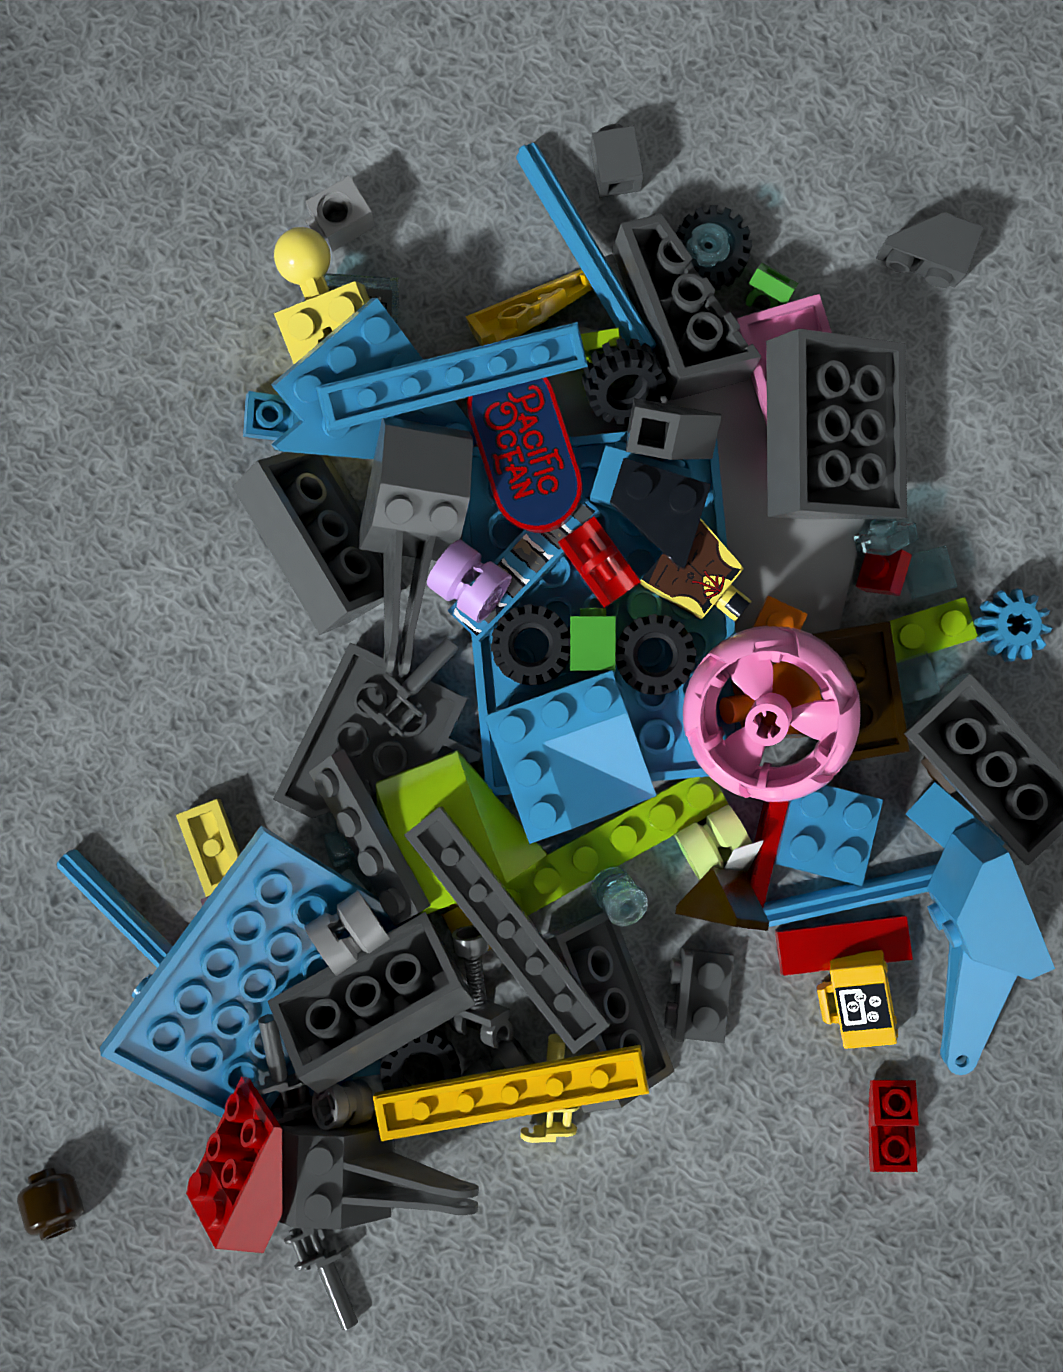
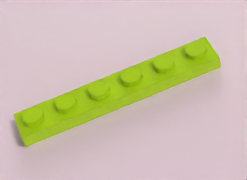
[504,776,729,916]

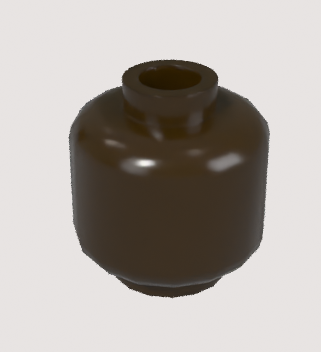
[17,1168,84,1241]

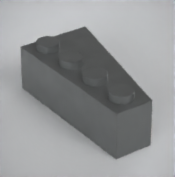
[612,214,762,401]

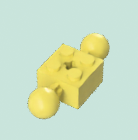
[274,227,370,364]

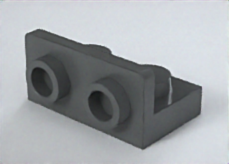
[664,948,734,1043]

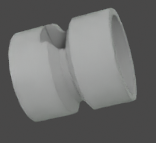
[304,891,391,976]

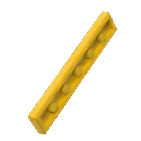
[373,1045,649,1141]

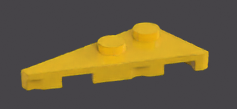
[466,269,593,346]

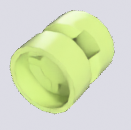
[674,805,752,881]

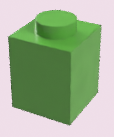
[570,608,616,672]

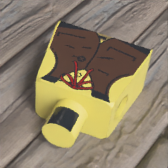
[640,518,752,622]

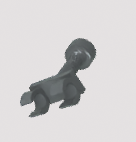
[450,925,513,1049]

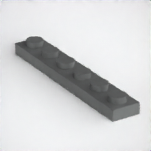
[404,806,610,1054]

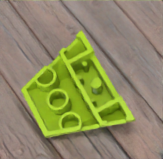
[376,750,547,916]

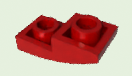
[869,1080,919,1172]

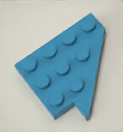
[271,298,477,459]

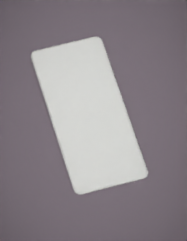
[724,840,763,874]

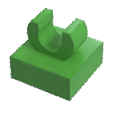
[746,263,799,309]

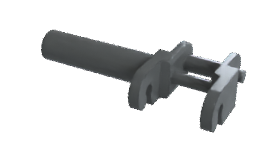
[357,637,459,737]
[253,1014,313,1124]
[284,1229,358,1330]

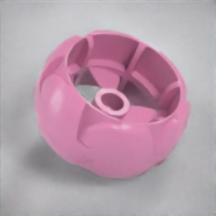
[683,626,860,802]

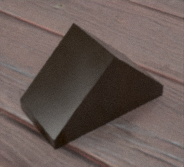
[675,867,769,931]

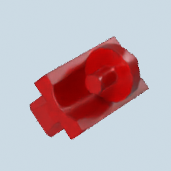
[558,516,641,608]

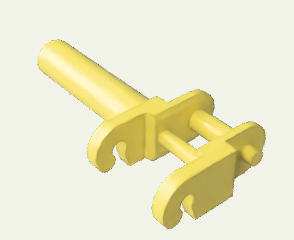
[520,1034,579,1143]

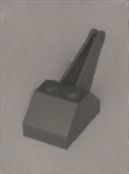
[358,417,473,675]
[279,1119,479,1230]

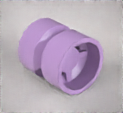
[426,539,512,623]

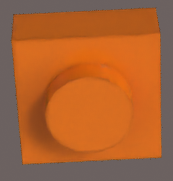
[752,595,808,630]

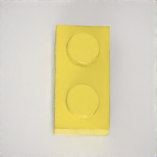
[176,799,241,897]

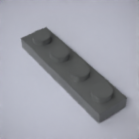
[309,749,431,926]

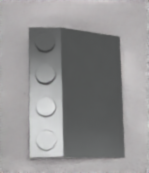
[766,328,907,519]

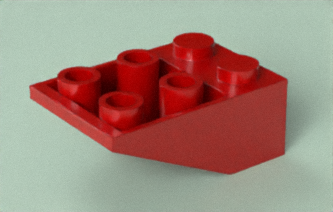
[186,1076,282,1253]

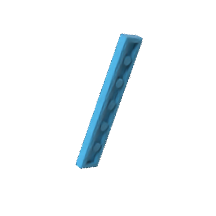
[316,322,588,432]

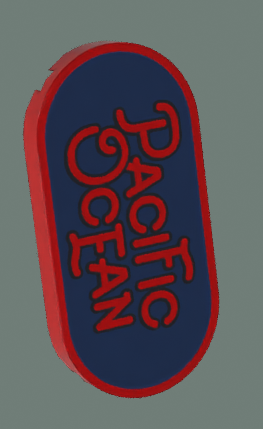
[467,377,583,533]

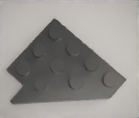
[273,643,482,818]

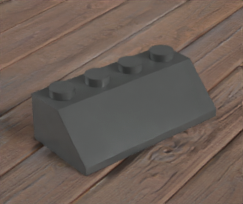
[232,452,407,635]
[903,673,1063,865]
[542,908,675,1113]
[268,912,476,1094]

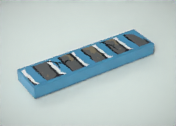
[448,495,602,642]

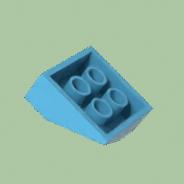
[484,671,656,844]

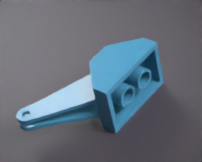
[927,822,1055,1075]

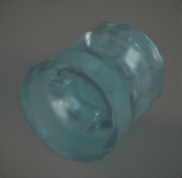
[591,867,648,926]

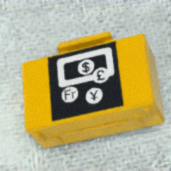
[817,950,898,1049]

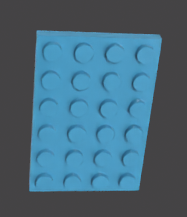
[100,825,407,1118]

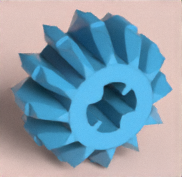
[974,588,1053,663]

